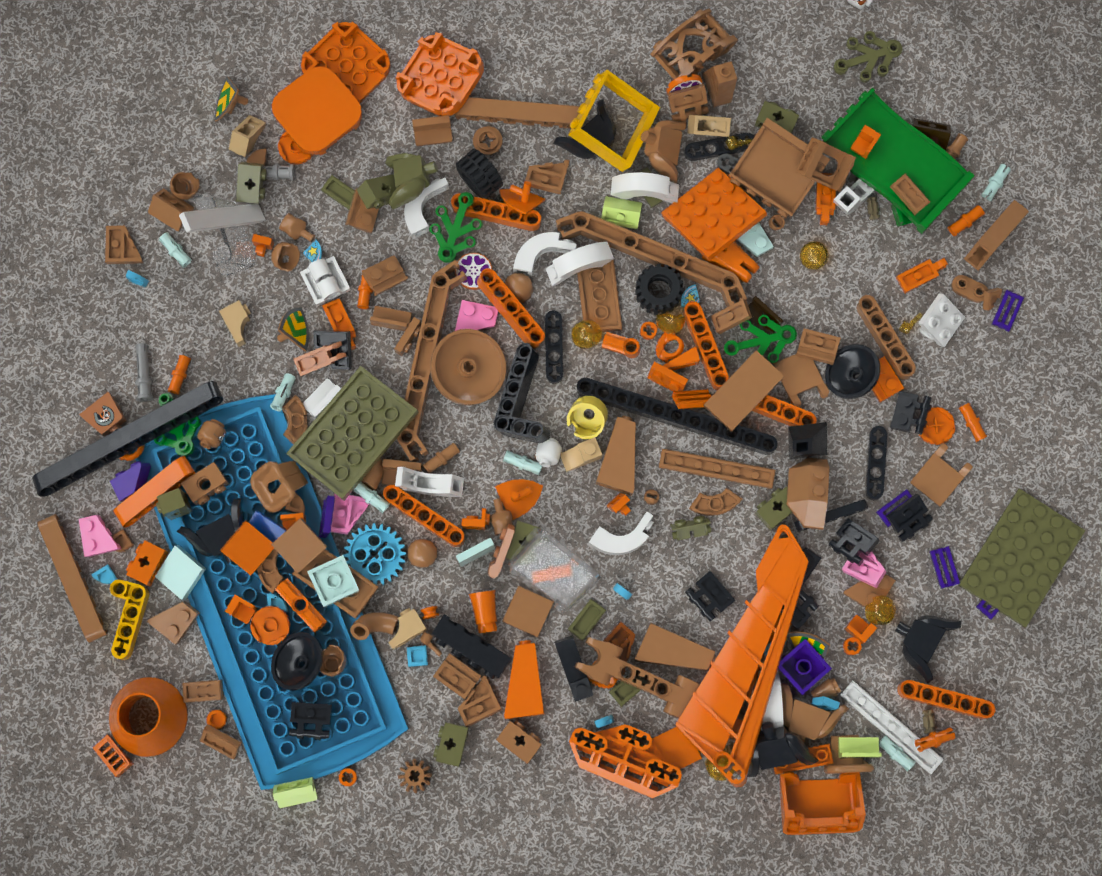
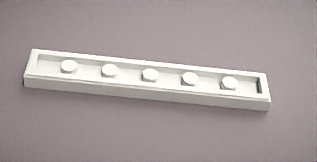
[179,203,265,233]
[840,680,944,775]

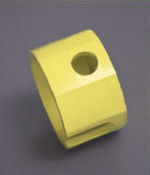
[567,396,608,439]

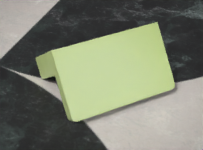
[601,196,642,229]
[838,737,882,758]
[273,777,318,808]

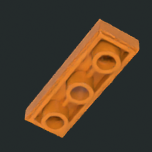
[774,744,834,775]

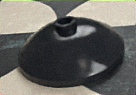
[825,344,881,399]
[271,632,323,691]

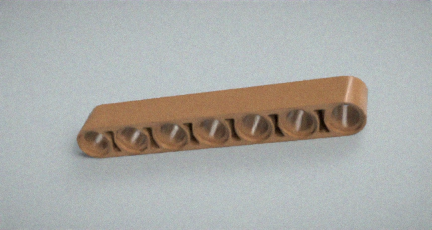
[455,97,583,129]
[37,514,108,643]

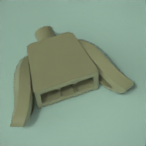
[385,153,438,209]

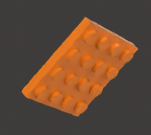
[661,167,767,261]

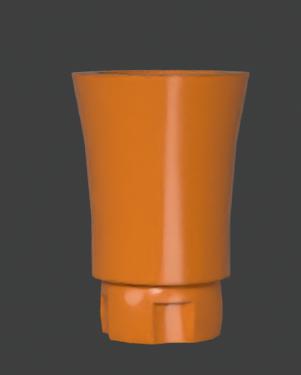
[469,590,497,634]

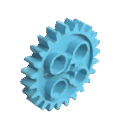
[343,523,407,586]

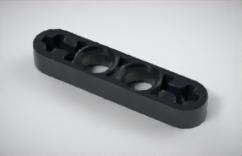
[684,133,755,161]
[545,310,563,384]
[865,426,887,501]
[794,499,868,532]

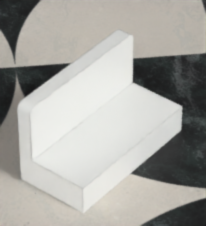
[303,378,341,419]

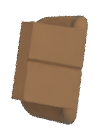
[250,461,308,513]
[824,735,874,774]

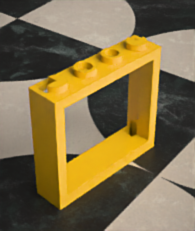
[568,70,660,172]

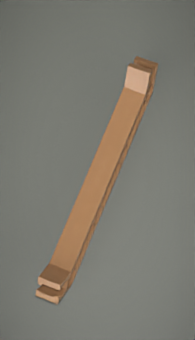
[556,211,747,307]
[397,260,467,462]

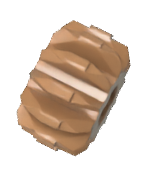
[398,759,432,793]

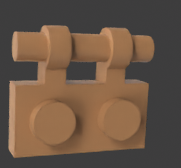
[667,84,709,122]

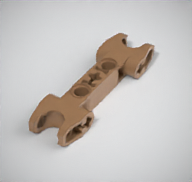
[575,637,699,719]

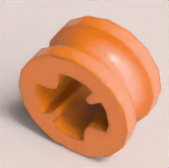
[640,322,657,340]
[420,606,439,620]
[843,637,862,655]
[339,768,357,786]

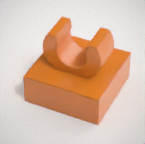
[252,234,274,257]
[606,493,631,516]

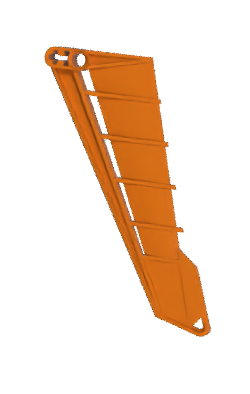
[675,524,809,787]

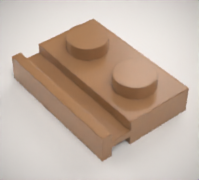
[345,188,379,233]
[361,255,408,296]
[796,328,841,365]
[433,653,482,700]

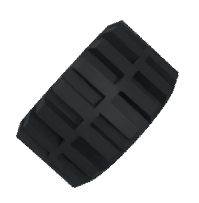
[456,149,503,199]
[635,264,684,315]

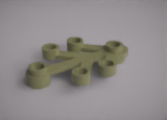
[833,31,902,83]

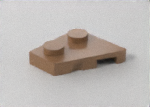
[525,160,570,194]
[105,225,143,264]
[843,574,895,614]
[147,601,200,645]
[458,676,502,727]

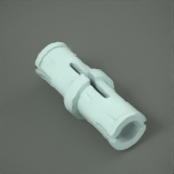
[981,164,1011,201]
[159,232,192,268]
[270,373,296,411]
[503,450,542,475]
[353,482,390,514]
[879,735,916,771]

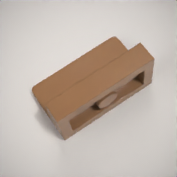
[412,115,453,146]
[148,188,194,231]
[370,306,412,331]
[382,459,422,485]

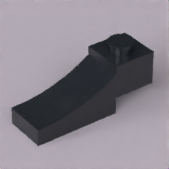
[554,635,593,702]

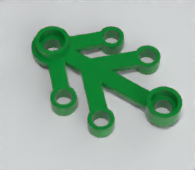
[430,192,483,263]
[724,315,797,363]
[154,393,201,457]

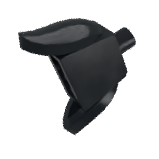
[553,99,616,160]
[177,498,244,564]
[895,615,962,684]
[747,722,818,777]

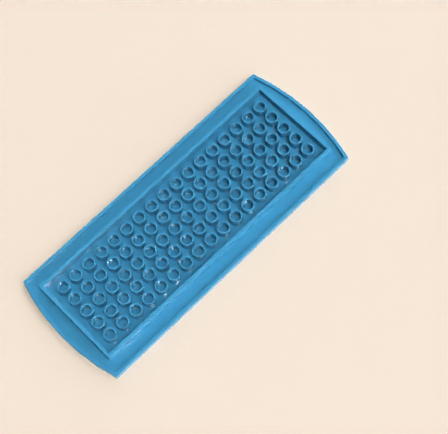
[133,394,408,790]

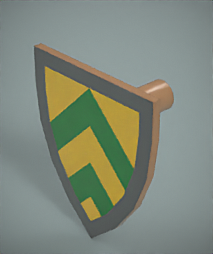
[214,76,248,121]
[277,307,309,352]
[787,632,830,659]

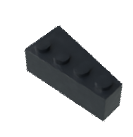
[431,614,512,680]

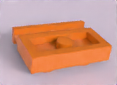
[872,356,904,403]
[647,361,688,392]

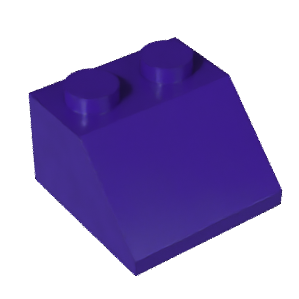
[778,639,832,695]

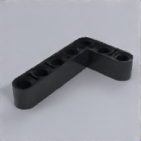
[493,343,550,444]

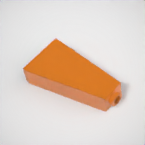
[504,640,544,720]

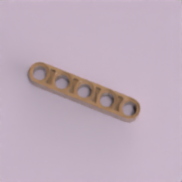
[856,295,916,380]

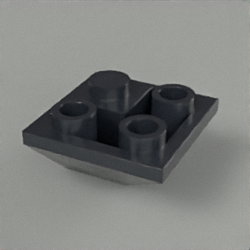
[788,422,827,460]

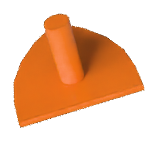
[499,181,545,215]
[495,479,543,520]

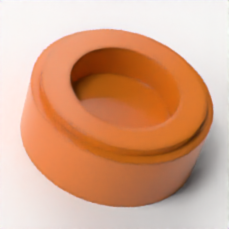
[206,710,227,730]

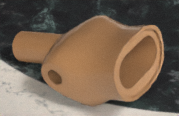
[279,213,315,242]
[490,498,513,536]

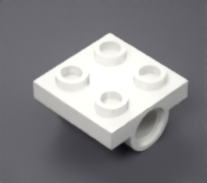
[300,256,351,306]
[918,293,965,347]

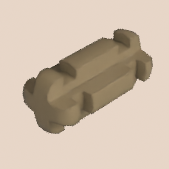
[867,197,880,220]
[922,710,936,734]

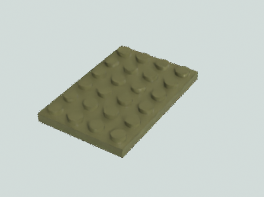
[286,366,419,501]
[958,488,1086,628]

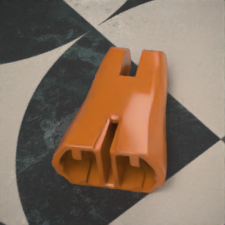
[702,241,760,283]

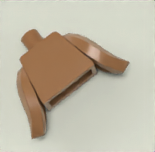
[641,120,686,183]
[781,683,849,743]

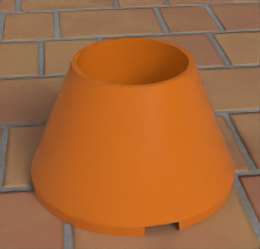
[109,677,188,757]

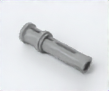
[237,164,295,181]
[135,343,153,402]

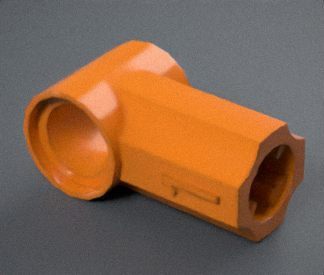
[602,332,640,358]

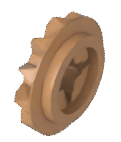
[473,126,502,156]

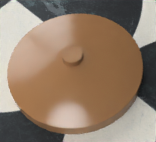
[430,329,506,405]

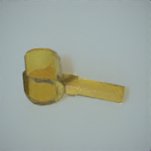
[726,136,753,150]
[899,313,922,334]

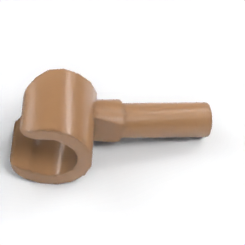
[420,632,442,656]

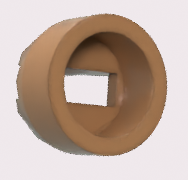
[769,214,785,230]
[644,489,659,505]

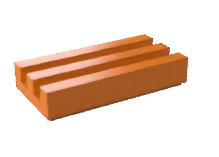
[672,389,712,409]

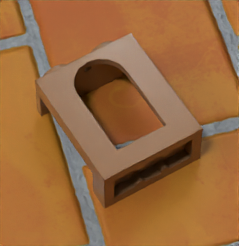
[796,137,856,192]

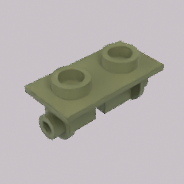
[670,516,711,541]

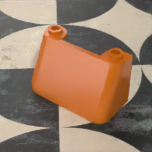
[779,772,866,835]

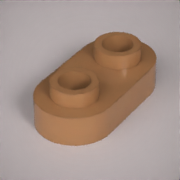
[951,275,988,303]

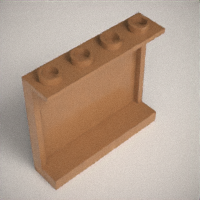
[728,118,830,218]

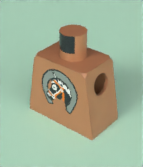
[79,392,127,437]

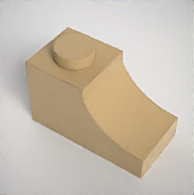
[229,115,266,157]
[687,115,731,137]
[219,300,251,347]
[560,437,602,472]
[389,608,427,650]

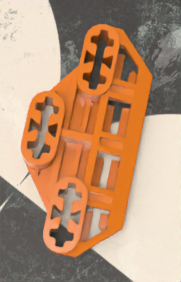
[569,724,682,798]

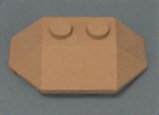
[786,457,829,530]

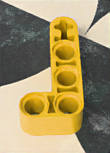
[110,580,149,660]

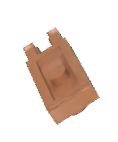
[293,341,347,376]
[488,524,515,578]

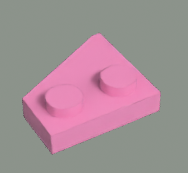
[455,300,498,331]
[331,493,370,535]
[79,515,121,557]
[842,551,886,588]

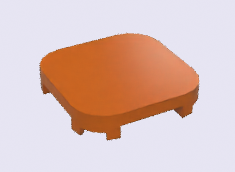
[301,22,391,104]
[395,32,484,116]
[272,66,362,156]

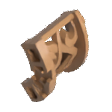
[650,9,738,79]

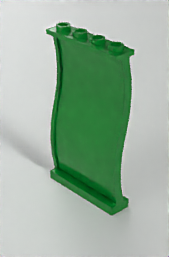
[821,88,975,234]

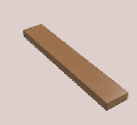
[659,449,776,489]

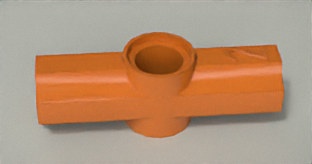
[275,578,328,633]

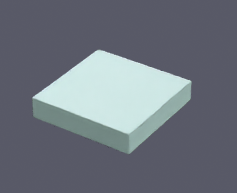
[456,538,495,567]
[155,545,206,600]
[307,555,360,607]

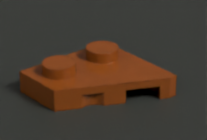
[594,621,635,676]

